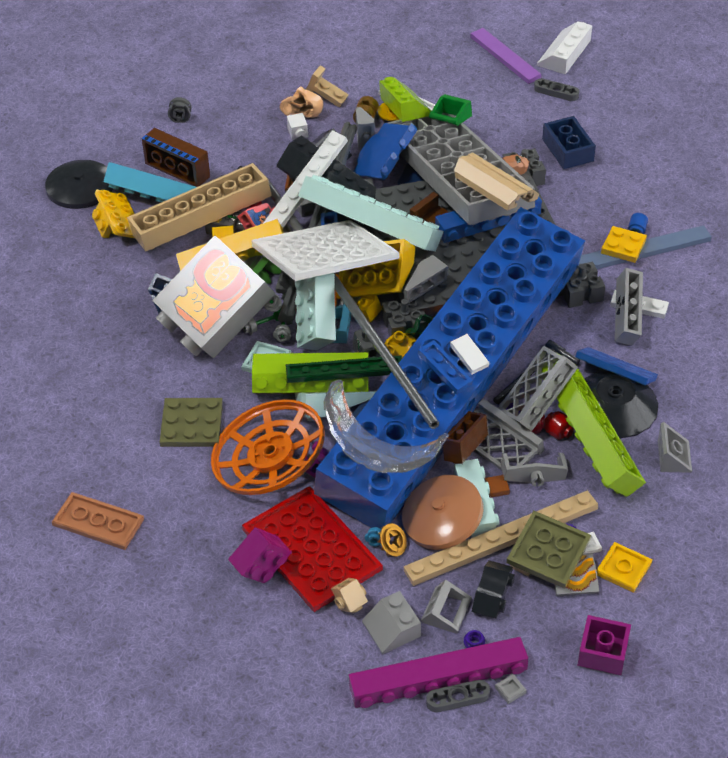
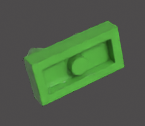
[253,256,281,284]

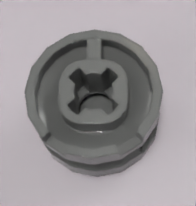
[168,97,192,123]

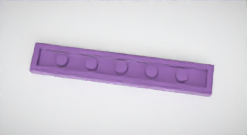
[470,28,541,84]

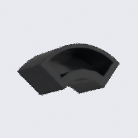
[471,560,515,619]

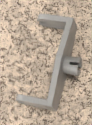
[501,453,568,487]

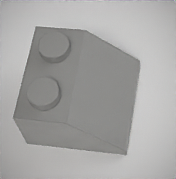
[362,591,421,654]

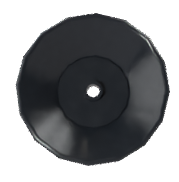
[584,371,659,438]

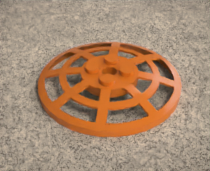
[211,400,325,495]

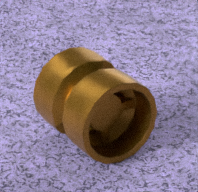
[353,96,379,123]

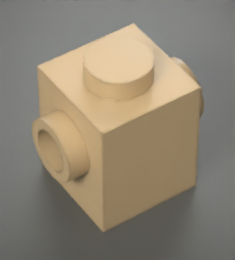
[331,578,368,613]

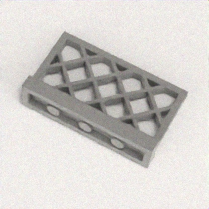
[498,346,578,432]
[474,398,544,470]

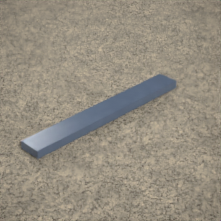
[577,225,712,269]

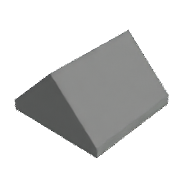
[658,422,692,473]

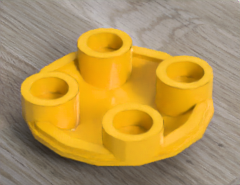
[385,331,416,358]

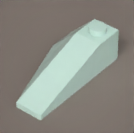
[295,391,376,421]

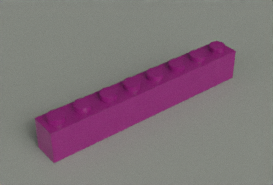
[348,637,528,708]

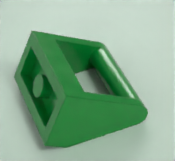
[429,94,472,125]

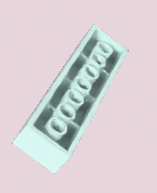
[298,174,444,252]

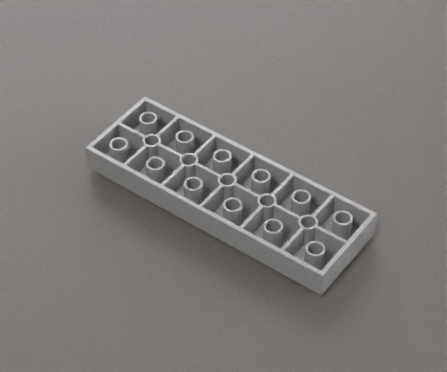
[388,113,535,225]

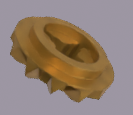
[378,524,407,557]

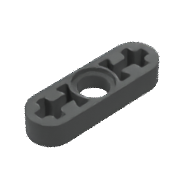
[534,78,579,101]
[426,680,490,712]

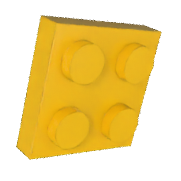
[601,226,647,263]

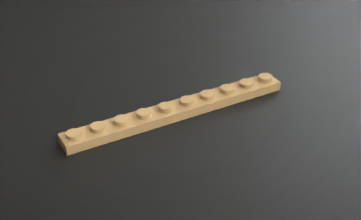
[403,490,598,586]

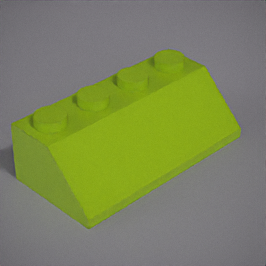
[379,77,432,122]

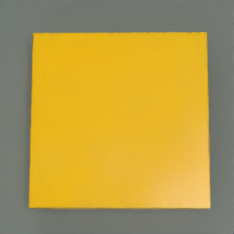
[596,542,653,593]

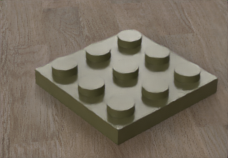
[159,398,223,447]
[506,510,591,589]

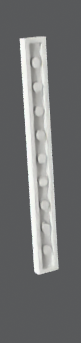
[243,130,348,269]

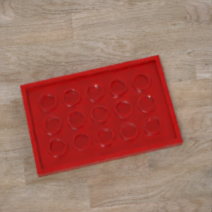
[242,486,383,612]

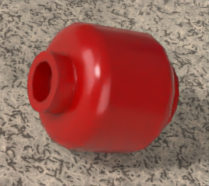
[545,411,574,440]

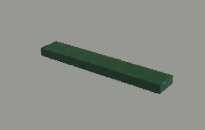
[286,355,402,383]

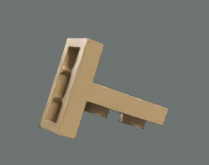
[306,65,349,107]

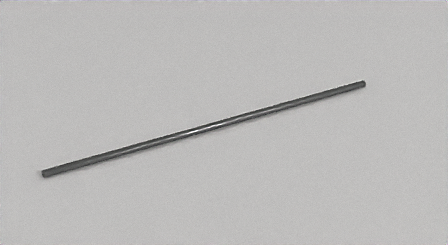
[266,177,439,429]

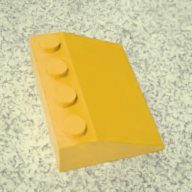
[336,239,416,299]

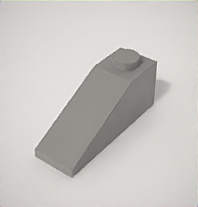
[404,255,448,303]

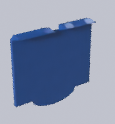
[353,123,417,180]

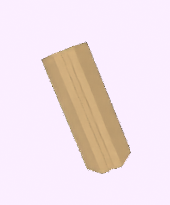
[454,153,539,211]

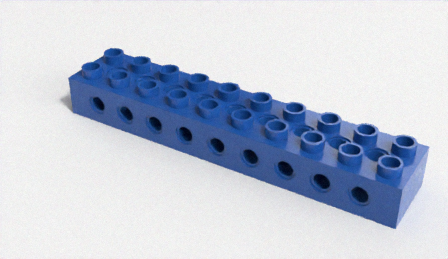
[314,207,585,529]

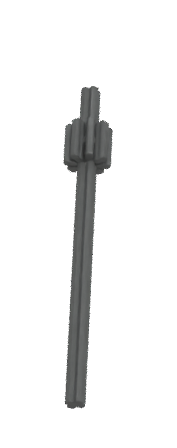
[275,122,357,325]

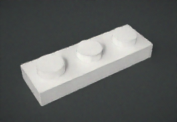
[610,290,669,319]

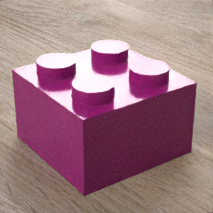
[228,527,292,583]
[577,615,631,675]

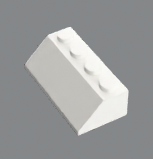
[536,22,592,74]

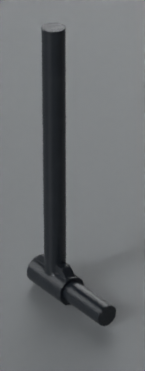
[493,340,580,404]

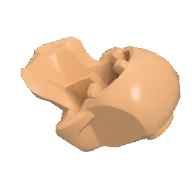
[280,86,323,118]

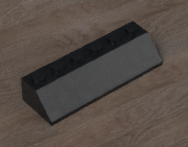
[277,135,376,220]

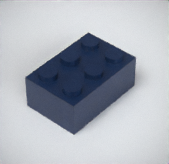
[542,116,596,170]

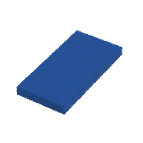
[575,347,658,385]

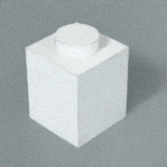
[287,113,308,140]

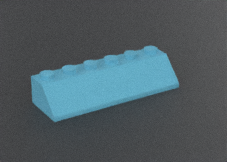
[104,162,196,202]

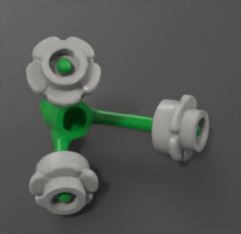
[242,294,291,342]

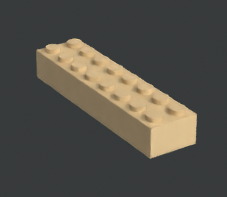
[127,163,272,252]

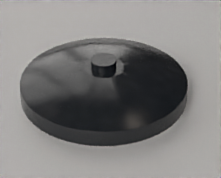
[45,160,113,209]

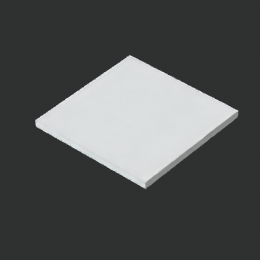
[252,220,399,281]

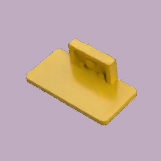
[92,190,135,238]

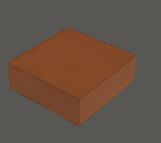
[485,475,510,498]

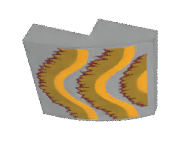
[554,553,599,596]

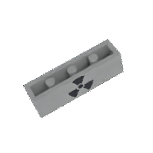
[615,268,643,346]

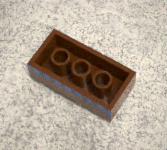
[142,128,210,187]

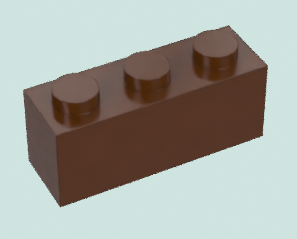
[442,411,488,464]

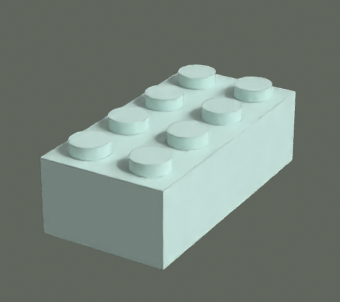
[295,273,336,350]

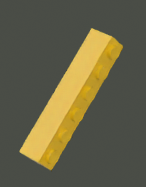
[176,219,283,271]

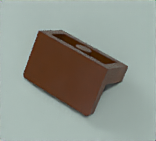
[410,192,448,224]

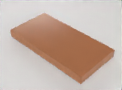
[52,492,144,550]

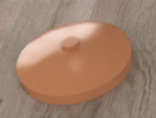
[402,475,483,550]

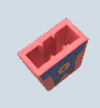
[237,203,275,230]

